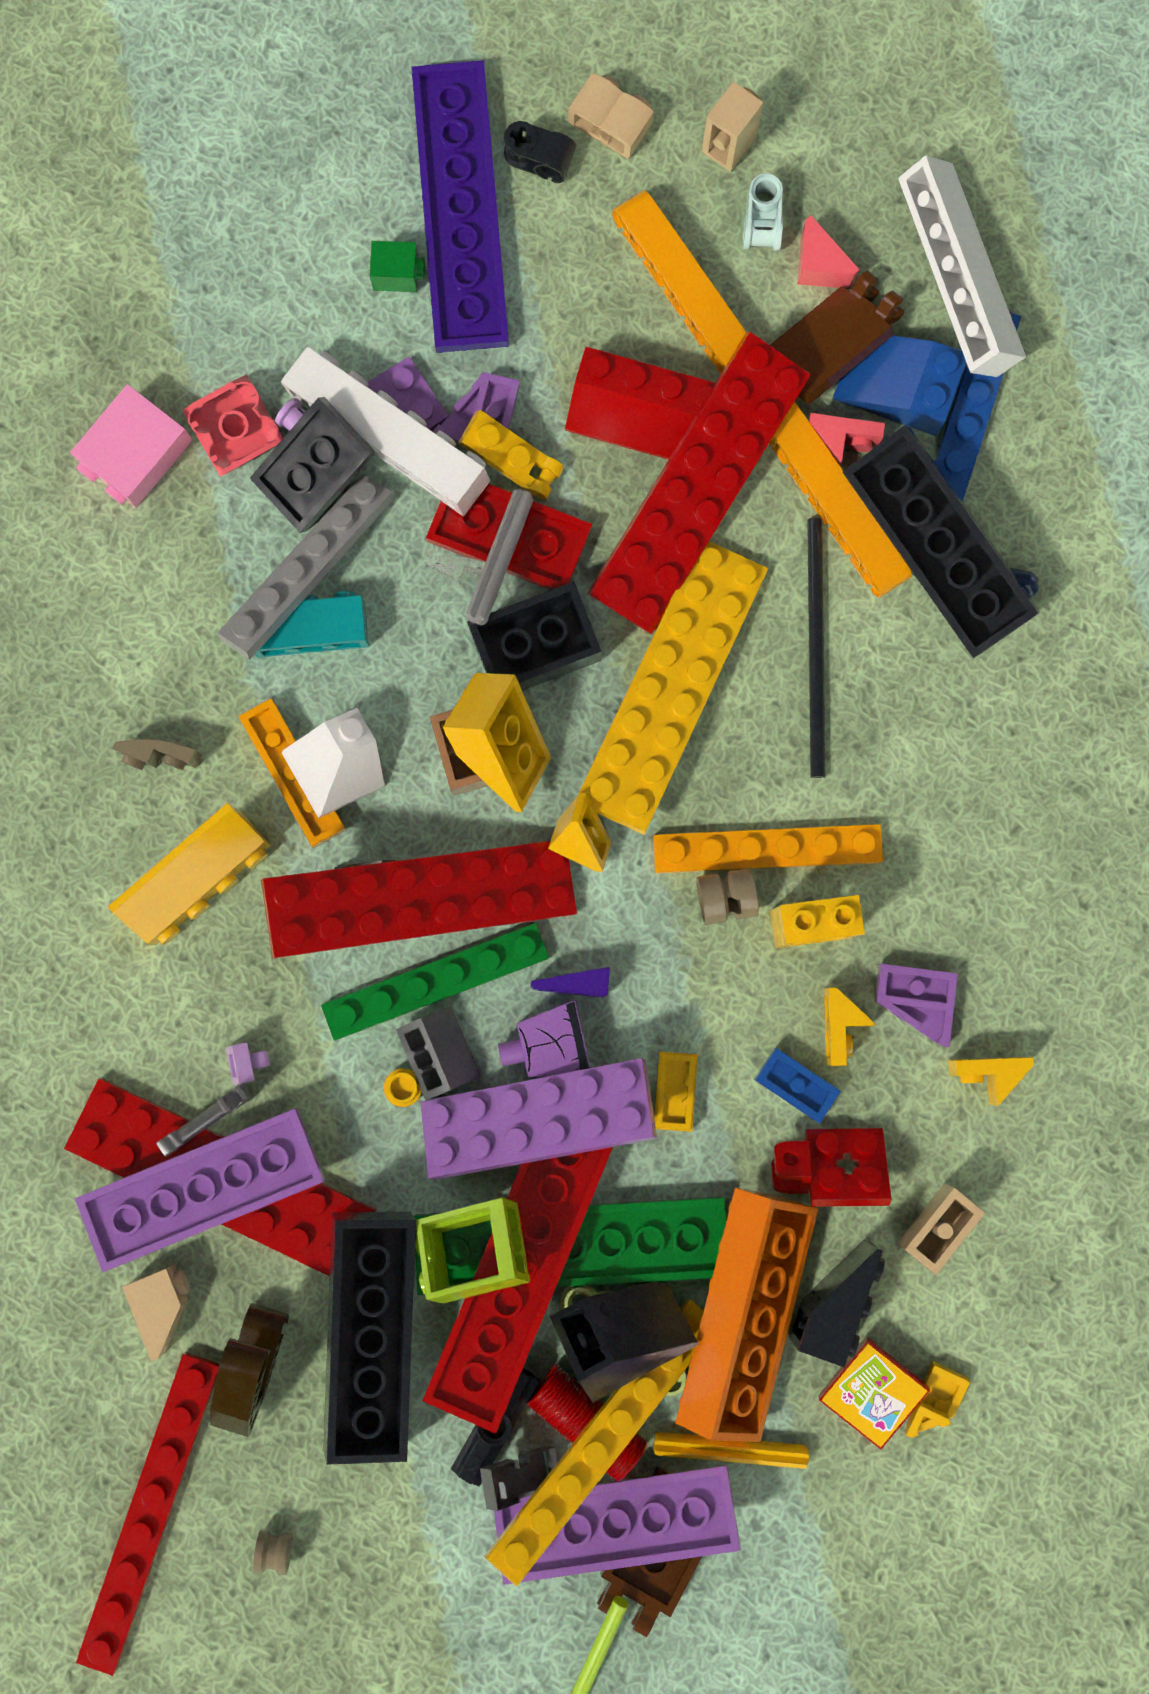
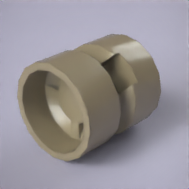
[696,868,759,925]

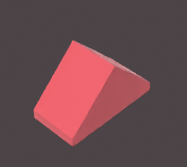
[797,215,860,289]

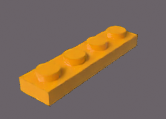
[238,698,347,848]

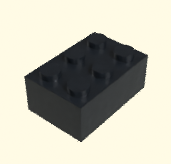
[467,582,602,691]

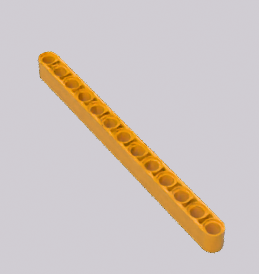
[612,190,912,598]

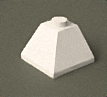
[282,708,385,818]

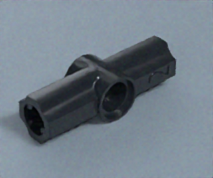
[450,1367,540,1487]

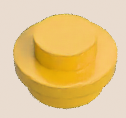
[384,1068,422,1107]

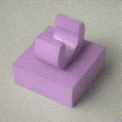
[226,1043,270,1086]

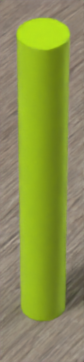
[571,1596,629,1694]

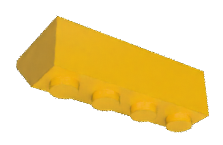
[108,803,270,945]

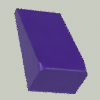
[530,967,610,998]

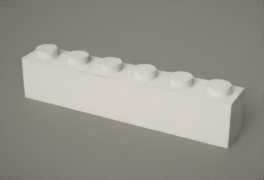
[898,155,1026,377]
[281,346,490,516]

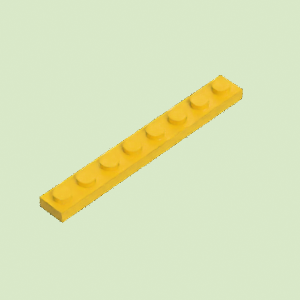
[484,1299,704,1586]

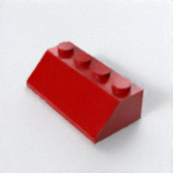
[565,346,715,460]

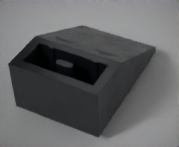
[789,1240,885,1368]
[550,1281,699,1402]

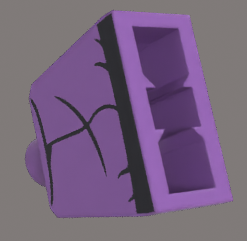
[498,1001,590,1077]

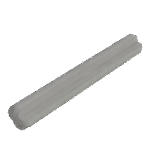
[466,489,533,625]

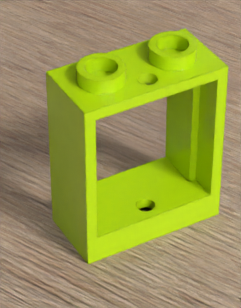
[415,1198,530,1303]

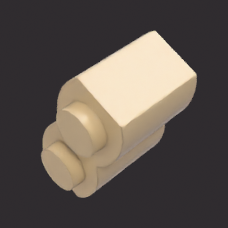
[568,73,654,159]

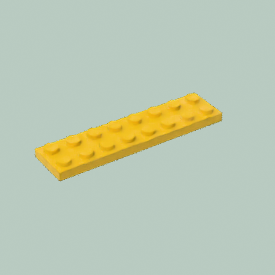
[577,541,768,835]

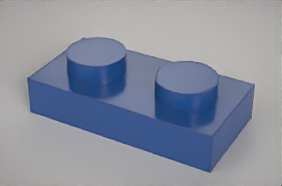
[754,1048,841,1124]

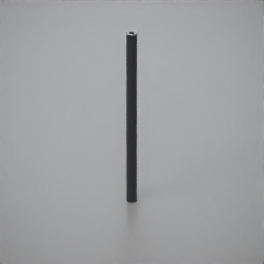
[807,518,826,778]

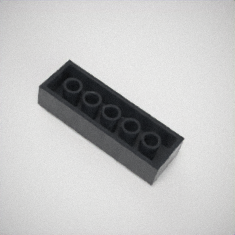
[842,425,1041,658]
[323,1212,416,1465]

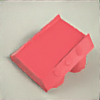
[182,374,283,477]

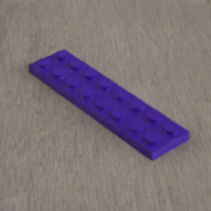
[411,60,509,353]

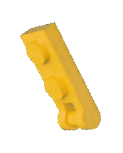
[457,410,564,501]

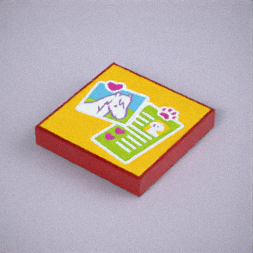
[818,1337,930,1450]

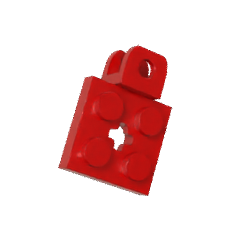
[771,1128,892,1207]

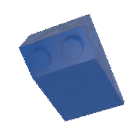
[832,336,966,436]

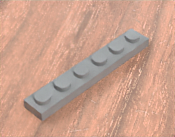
[218,474,394,660]

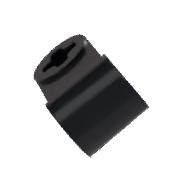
[504,121,576,183]

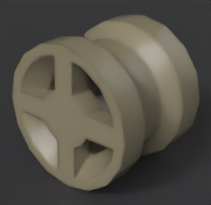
[253,1530,293,1575]

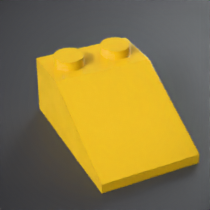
[443,673,551,812]

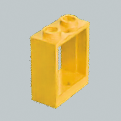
[770,895,865,948]

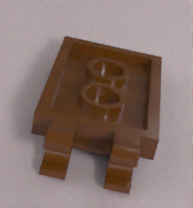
[770,271,905,405]
[597,1466,702,1637]

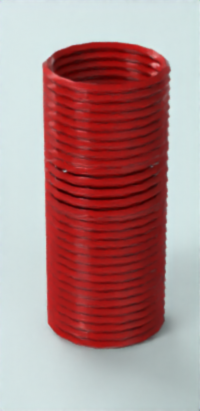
[527,1365,647,1482]

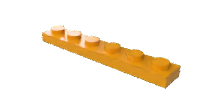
[653,824,883,874]

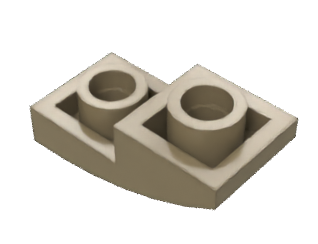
[113,739,202,771]

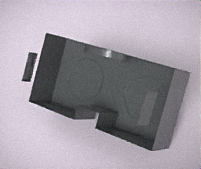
[480,1446,559,1511]

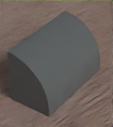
[396,1006,481,1100]

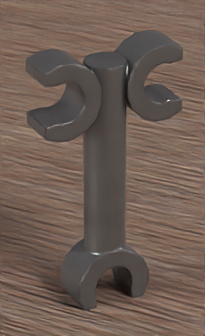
[156,1084,253,1156]

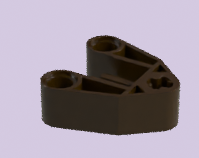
[210,1303,289,1437]

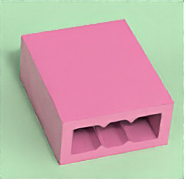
[70,384,193,508]

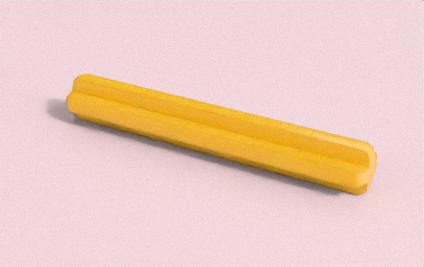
[653,1432,809,1469]

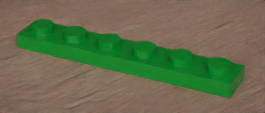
[321,923,549,1041]

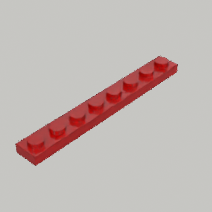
[76,1352,219,1676]

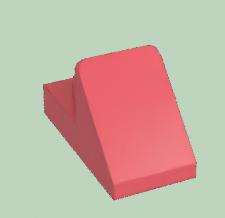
[808,413,885,465]

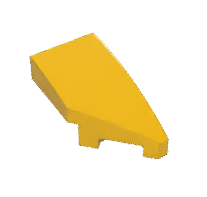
[905,1361,970,1438]

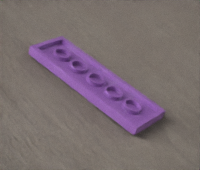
[420,1058,657,1180]
[75,1108,326,1273]
[494,1465,741,1585]

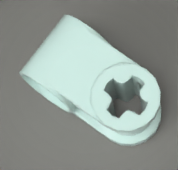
[742,173,783,252]

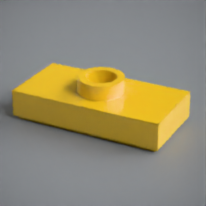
[654,1051,698,1132]

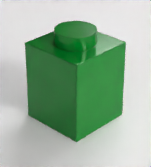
[369,241,425,292]

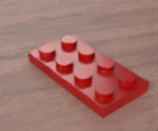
[426,484,592,590]

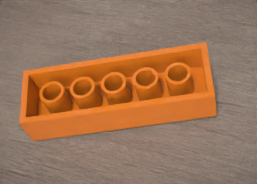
[675,1188,819,1442]

